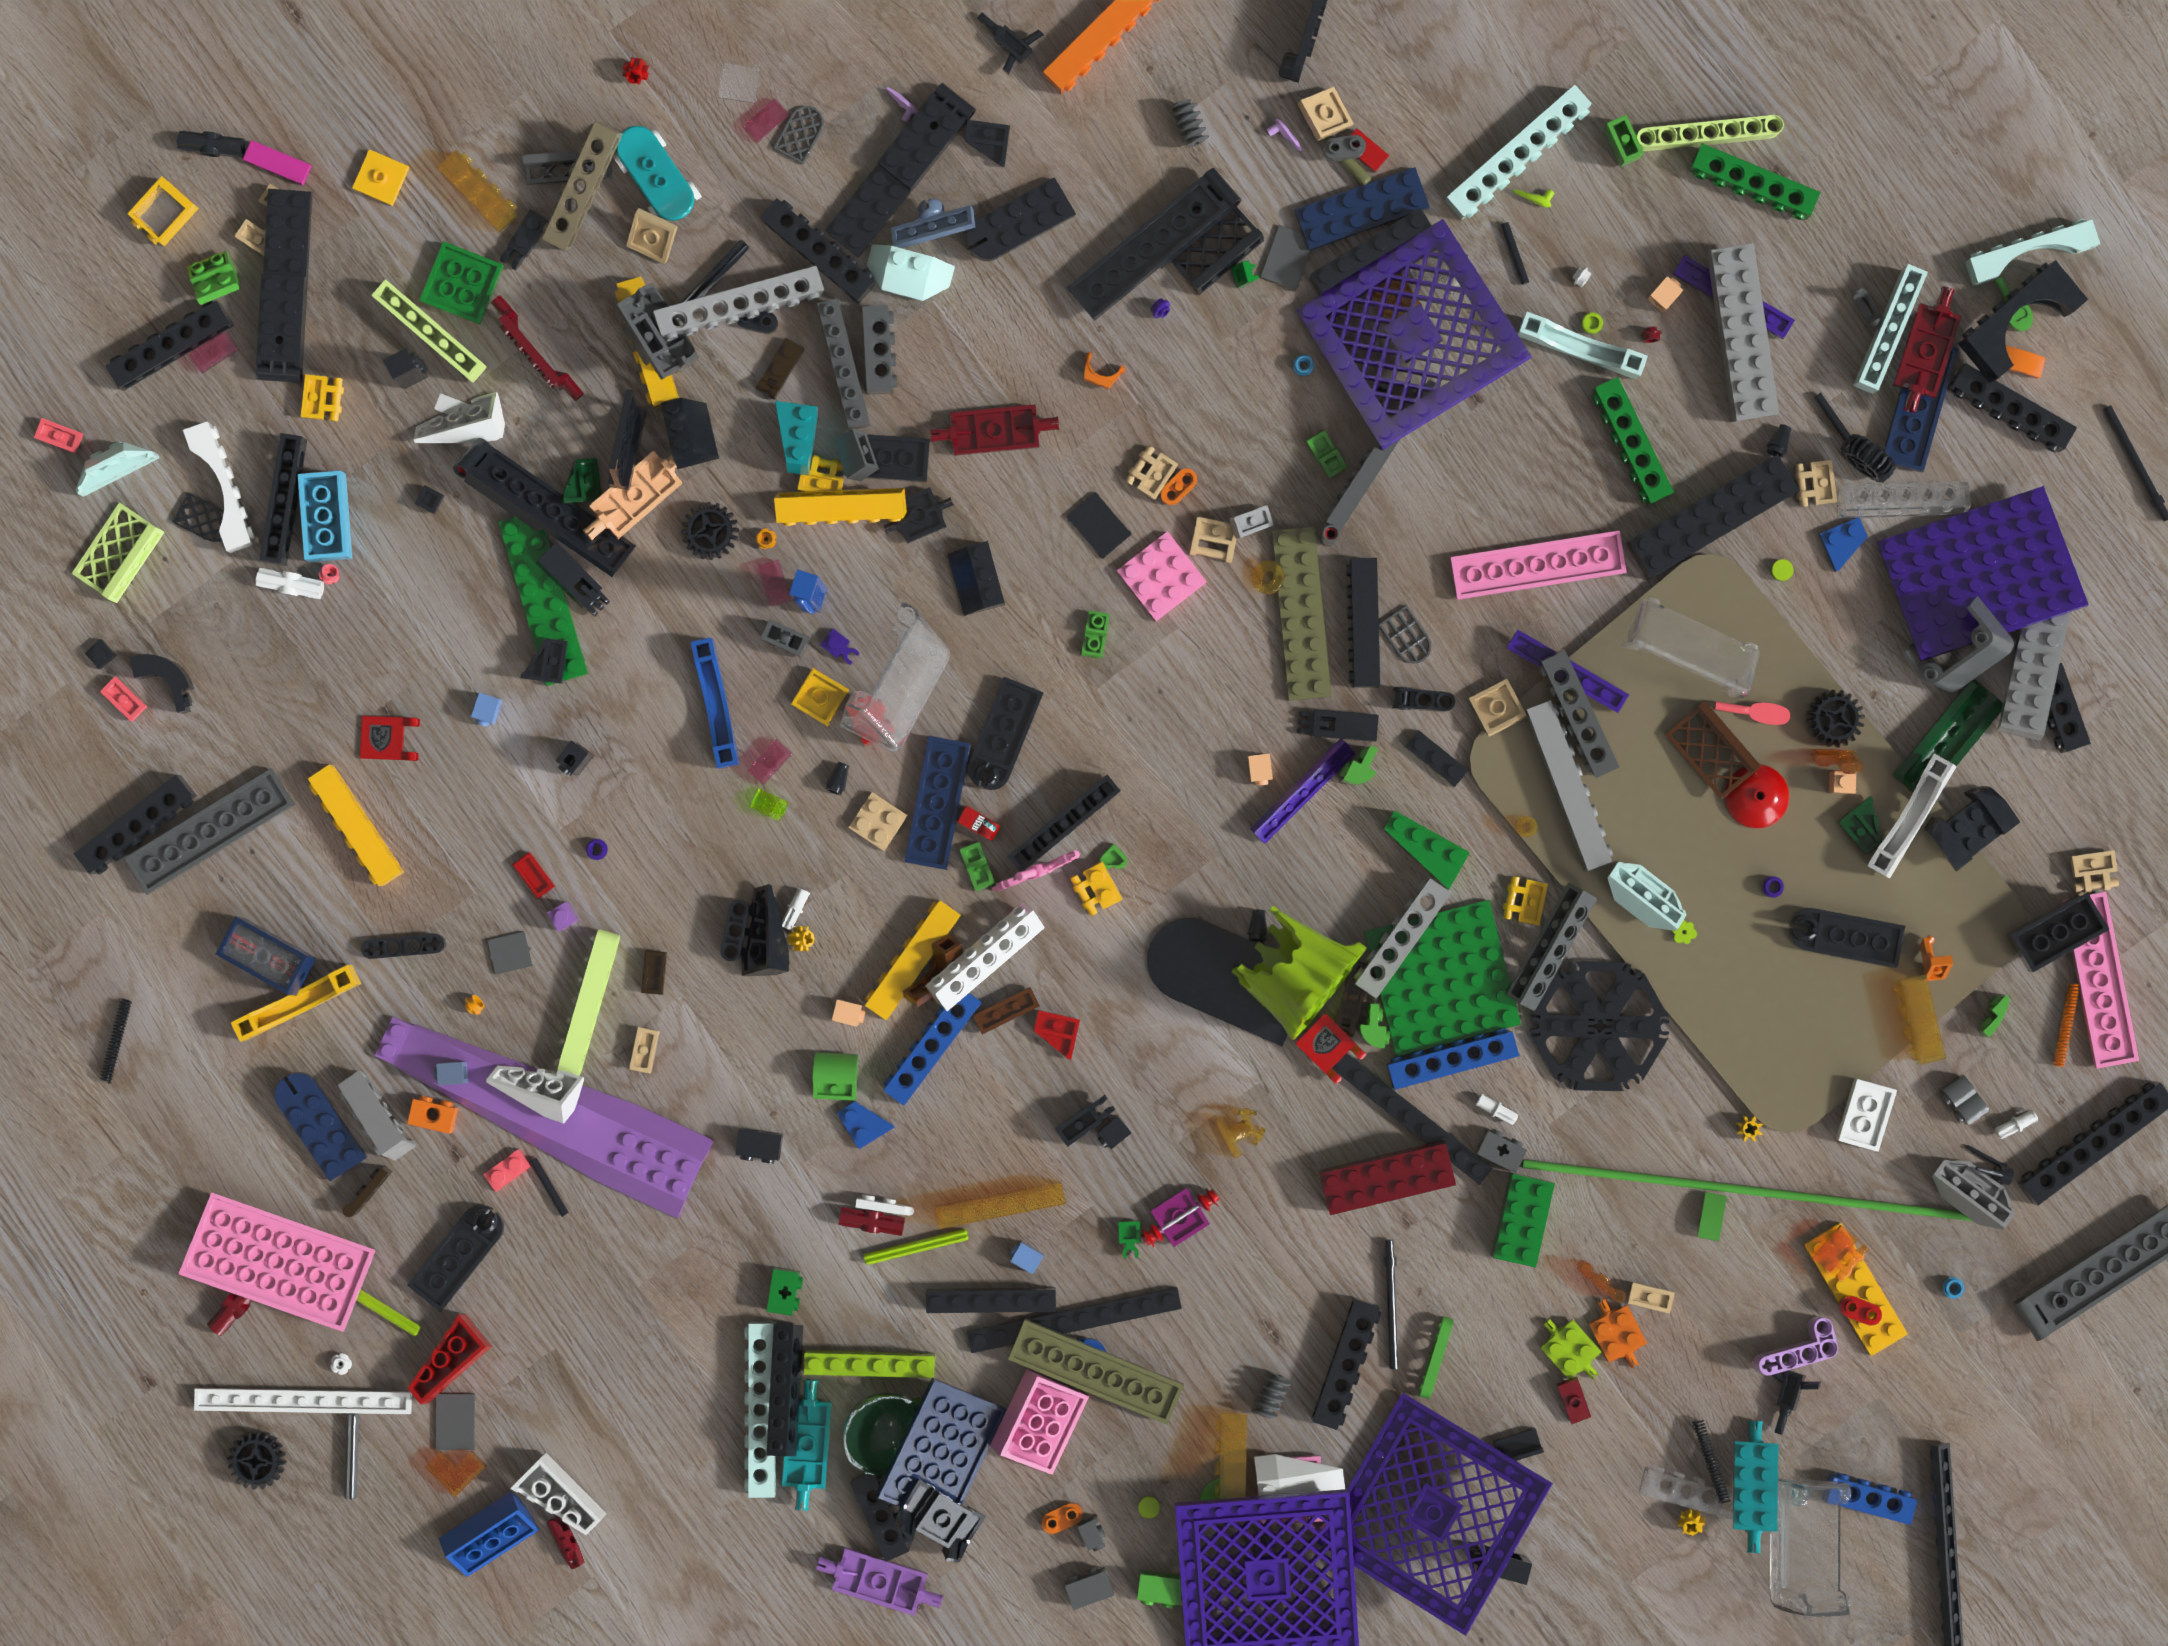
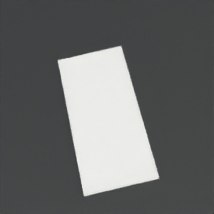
[434,393,470,415]

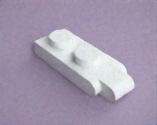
[855,1194,914,1216]

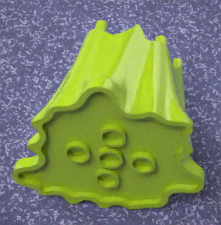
[1232,905,1367,1040]

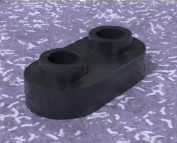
[737,307,778,334]

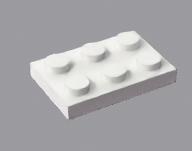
[1836,1078,1897,1151]

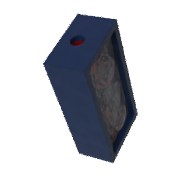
[215,916,316,996]

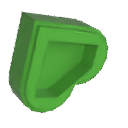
[1099,843,1127,869]

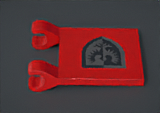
[360,716,420,761]
[1295,1013,1366,1084]

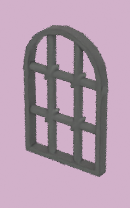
[1379,605,1431,664]

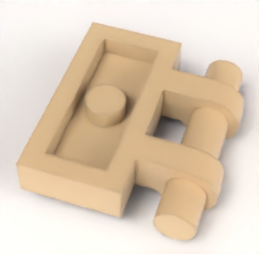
[1125,445,1178,500]
[1794,460,1837,508]
[2070,850,2119,893]

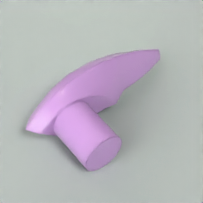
[886,87,918,123]
[1267,118,1302,151]

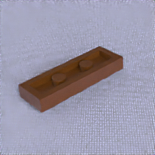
[973,987,1040,1035]

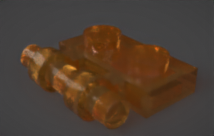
[1812,1225,1869,1282]

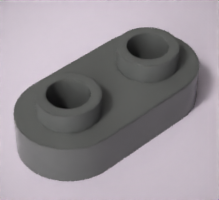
[1323,135,1366,162]

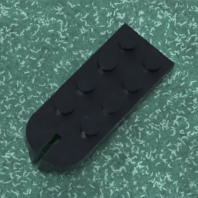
[1279,0,1328,83]
[966,177,1076,261]
[968,677,1044,790]
[1789,908,1906,968]
[407,1205,504,1312]

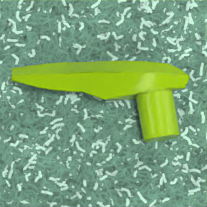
[1513,189,1555,207]

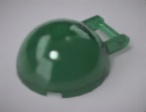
[842,1392,923,1476]

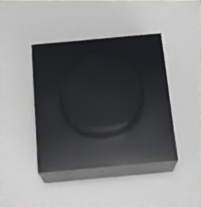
[415,485,445,514]
[85,639,117,670]

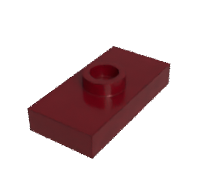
[1557,1376,1591,1425]

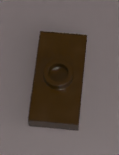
[641,950,667,995]

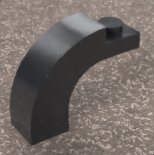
[130,654,194,714]

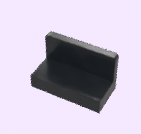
[1494,1428,1544,1461]

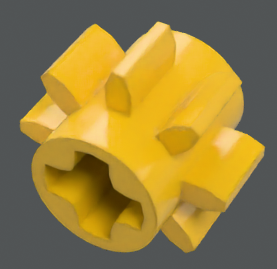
[788,926,814,951]
[1735,1116,1763,1142]
[1678,1508,1705,1536]

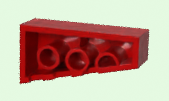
[407,1314,492,1405]

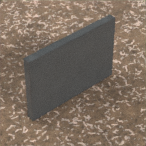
[1260,225,1310,290]
[435,1394,476,1450]

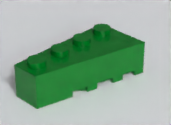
[1382,810,1470,890]

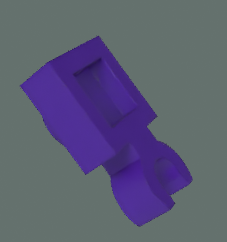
[820,628,860,665]

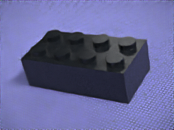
[2006,892,2110,972]

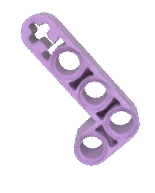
[1752,1316,1838,1375]

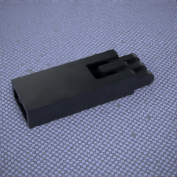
[536,542,610,617]
[1297,709,1379,742]

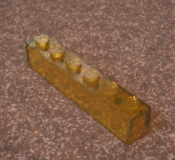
[935,1181,1066,1229]

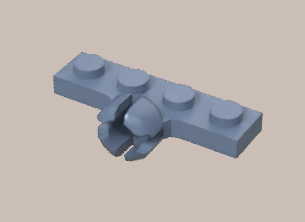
[891,199,975,248]

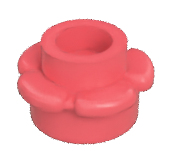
[318,564,340,584]

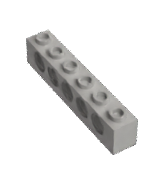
[1353,878,1451,999]

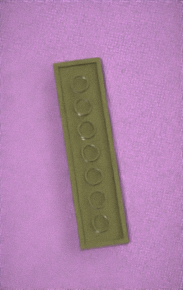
[1272,526,1332,701]
[1008,1319,1184,1425]

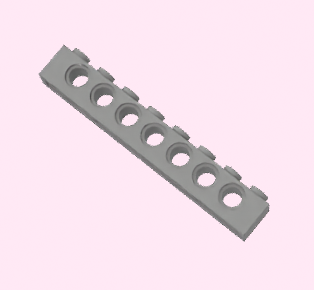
[651,266,824,341]

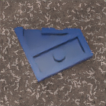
[1818,517,1868,572]
[837,1101,895,1149]

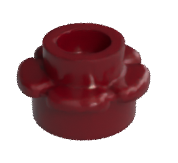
[1641,326,1662,343]

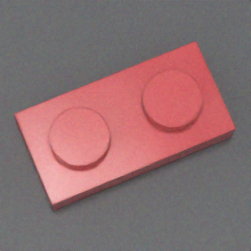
[34,418,84,454]
[100,676,148,722]
[483,1149,532,1192]

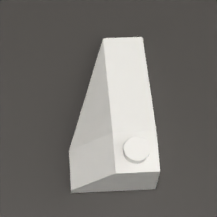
[413,392,505,443]
[486,1066,584,1124]
[1254,1454,1345,1496]

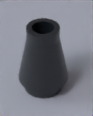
[1767,424,1792,458]
[825,762,850,795]
[1247,909,1268,942]

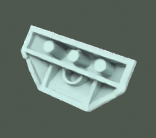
[867,244,955,301]
[76,442,160,497]
[1607,862,1687,931]

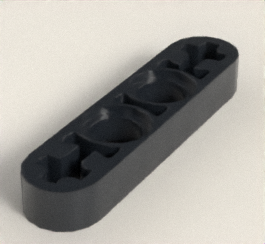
[361,934,446,959]

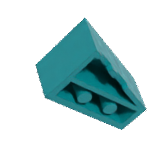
[775,401,818,476]

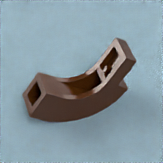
[903,934,963,1007]

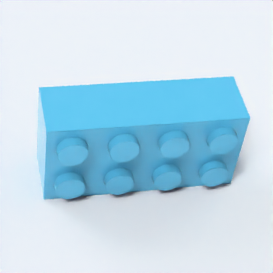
[298,471,353,562]

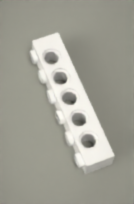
[925,903,1044,1011]

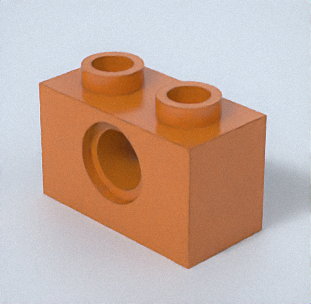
[407,1095,459,1134]

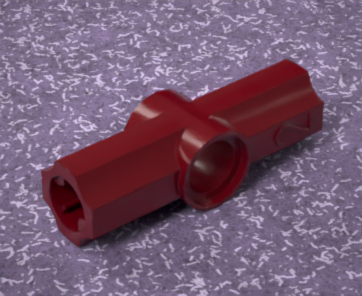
[838,1206,905,1236]
[207,1293,252,1336]

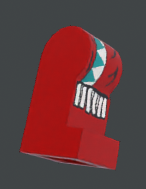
[958,806,1001,841]

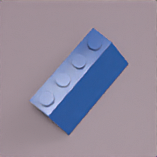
[439,1491,539,1577]

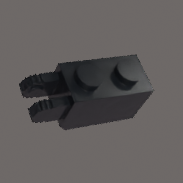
[1055,1095,1116,1147]

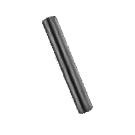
[344,1413,359,1500]

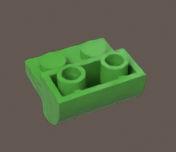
[187,251,240,305]
[1339,745,1378,785]
[1357,1003,1390,1048]
[813,1052,858,1101]

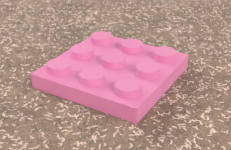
[1117,531,1207,621]

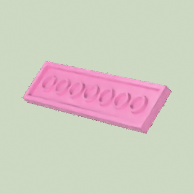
[1450,531,1627,600]
[2062,892,2139,1069]

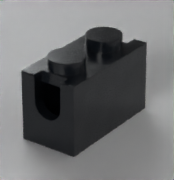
[556,740,594,776]
[735,1128,783,1164]

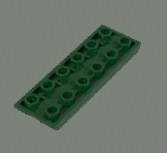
[1892,679,2003,792]

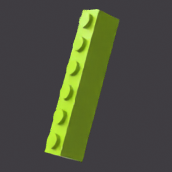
[804,1350,935,1378]

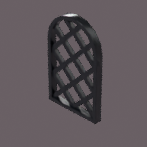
[172,492,224,542]

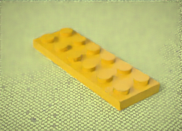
[1803,1222,1908,1356]

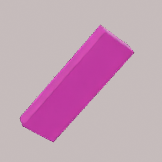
[243,140,312,185]

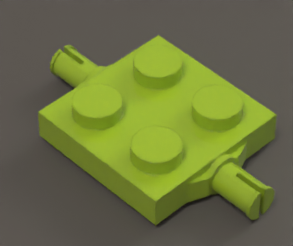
[1540,1318,1602,1379]

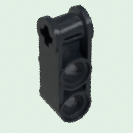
[1392,687,1456,712]

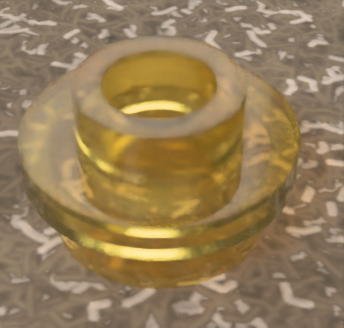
[1516,816,1538,838]

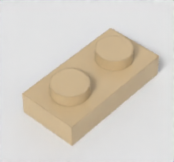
[629,1027,660,1073]
[1627,1282,1675,1314]

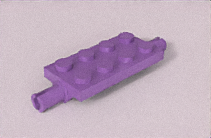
[816,1547,944,1616]

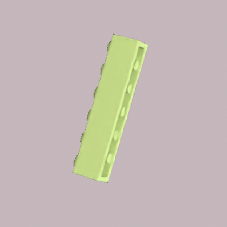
[372,279,487,383]

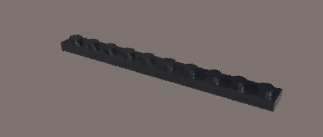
[1332,1053,1493,1185]
[967,1287,1182,1353]
[1930,1442,1964,1646]

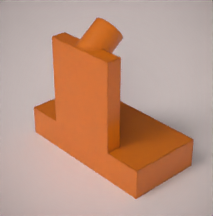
[1919,935,1953,981]

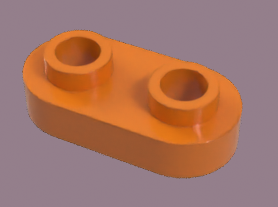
[1161,468,1197,506]
[1041,1502,1083,1534]

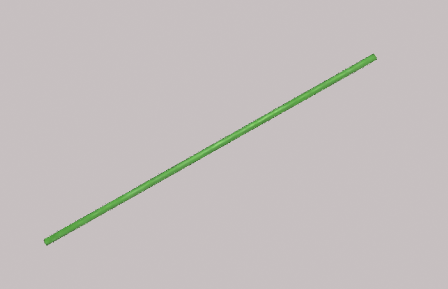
[1522,1159,1972,1221]

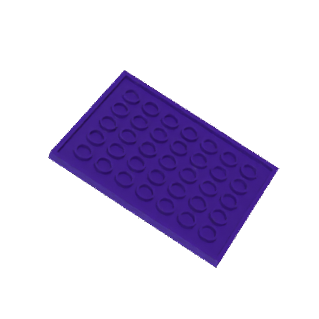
[1877,486,2089,662]

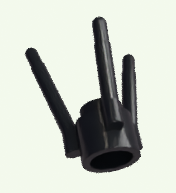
[1966,1145,2014,1185]

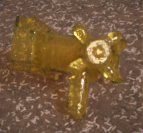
[1214,1108,1266,1159]

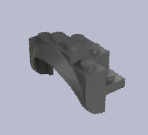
[615,283,699,380]

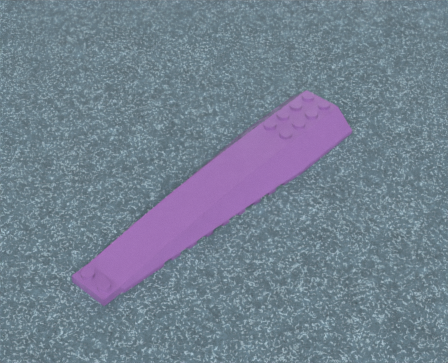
[375,1017,714,1219]

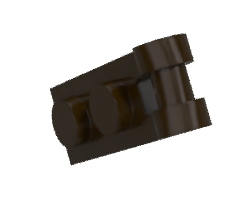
[756,338,805,400]
[343,1166,393,1217]

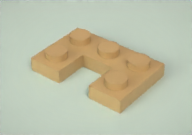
[234,184,278,256]

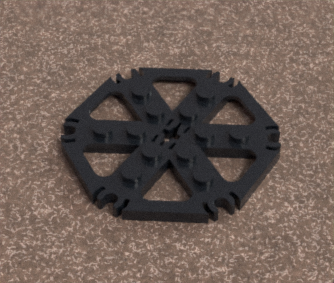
[1530,961,1669,1091]

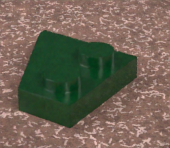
[561,458,602,504]
[1837,796,1883,855]

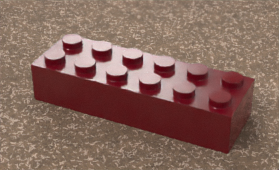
[1320,1140,1456,1215]

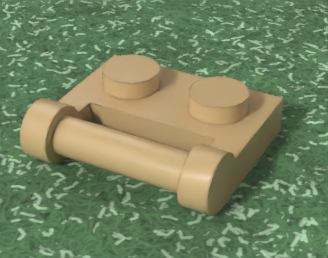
[1190,517,1237,563]

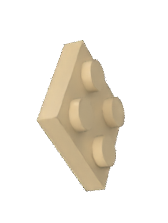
[1297,87,1354,141]
[626,208,678,264]
[1469,679,1527,737]
[848,792,908,851]

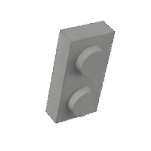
[1229,505,1274,539]

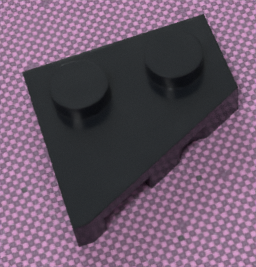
[965,120,1010,167]
[520,638,568,684]

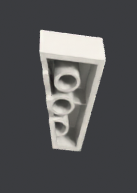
[510,1453,607,1535]

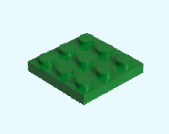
[419,241,504,325]

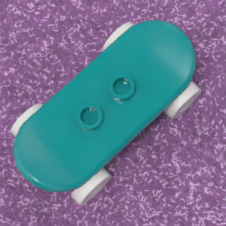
[613,125,702,221]

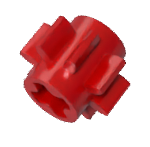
[622,57,649,85]

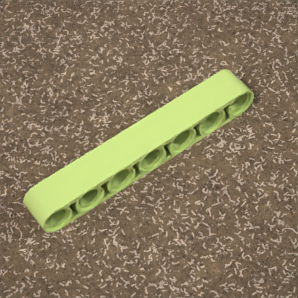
[1636,115,1784,151]
[558,929,620,1076]

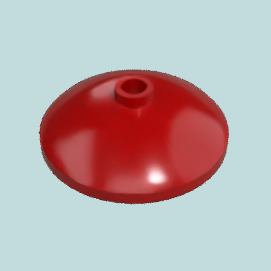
[1724,764,1789,828]

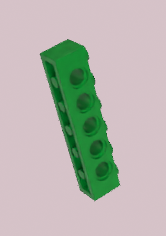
[1689,143,1821,220]
[1591,377,1674,506]

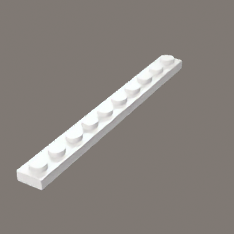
[194,1388,412,1414]

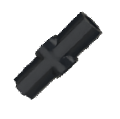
[177,131,245,158]

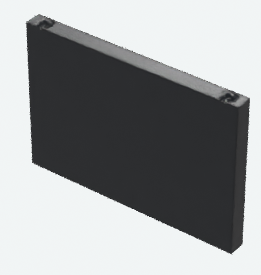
[1067,492,1132,559]

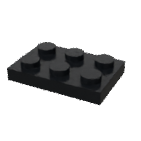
[867,435,930,482]

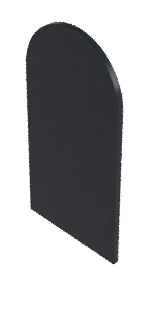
[1147,918,1288,1047]

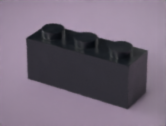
[383,348,428,389]

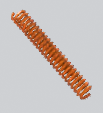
[2053,984,2080,1067]

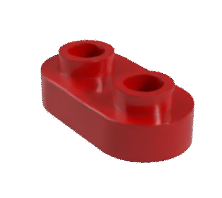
[1839,1295,1882,1326]

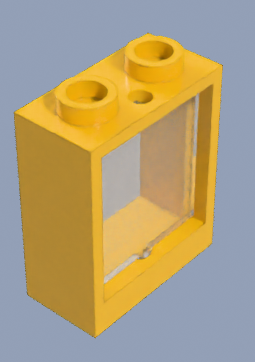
[128,176,199,246]

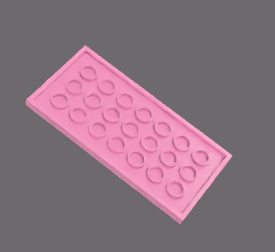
[179,1192,376,1332]

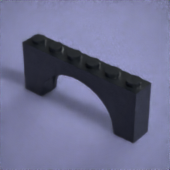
[1957,260,2088,383]

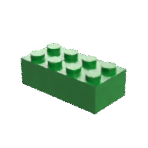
[1491,1172,1555,1268]

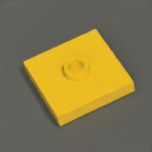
[352,149,410,206]
[791,668,849,726]

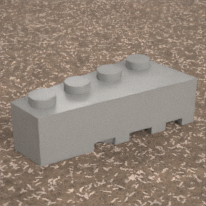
[338,1070,416,1161]

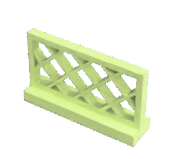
[72,502,164,603]

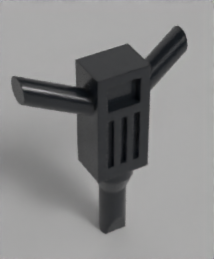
[977,12,1044,75]
[1772,1370,1821,1435]

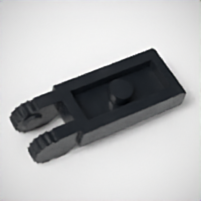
[500,210,548,270]

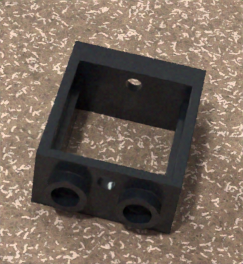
[1471,1544,1532,1585]

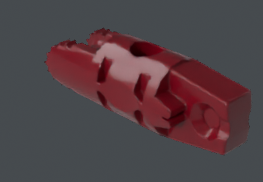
[547,1515,585,1569]

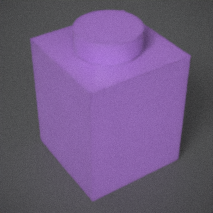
[547,902,580,931]

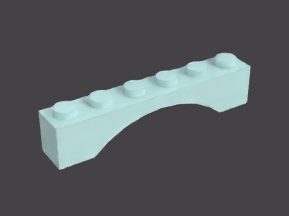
[1965,219,2100,286]
[1517,312,1648,380]

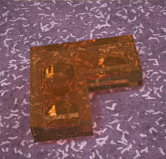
[1811,749,1863,774]
[425,1450,487,1497]

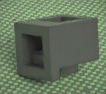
[1077,1515,1106,1552]

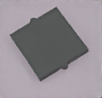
[488,932,533,975]

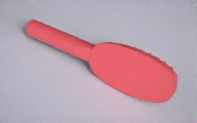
[1714,701,1790,725]

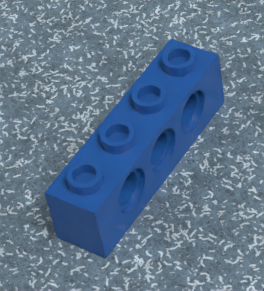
[1823,1472,1917,1525]

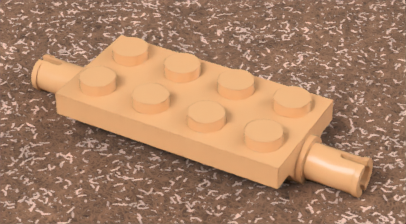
[583,451,682,540]

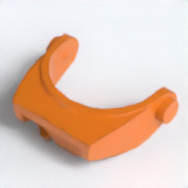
[1084,352,1126,390]

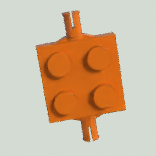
[1589,1298,1647,1368]

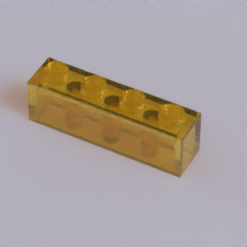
[438,150,518,233]
[1895,974,1946,1065]
[1214,1413,1247,1499]

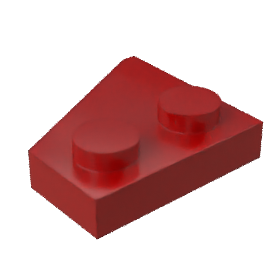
[1034,1010,1080,1060]

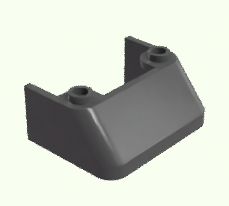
[1902,596,2014,693]

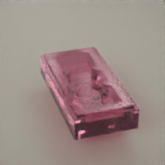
[743,98,789,143]
[189,332,238,374]
[758,559,792,607]
[747,739,792,785]

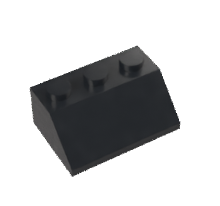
[661,398,719,469]
[947,541,1005,616]

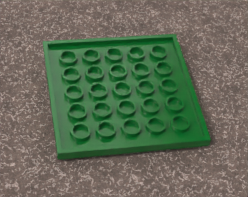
[1364,900,1521,1056]

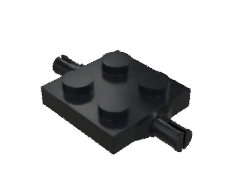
[883,487,954,544]

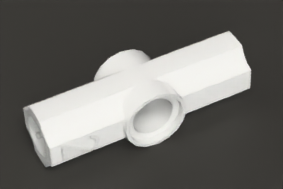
[256,568,324,599]

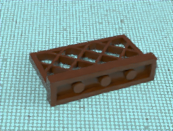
[1665,701,1762,800]

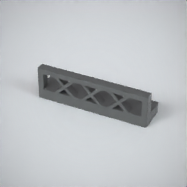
[522,149,613,185]

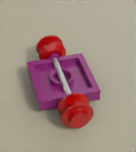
[1141,1187,1220,1248]

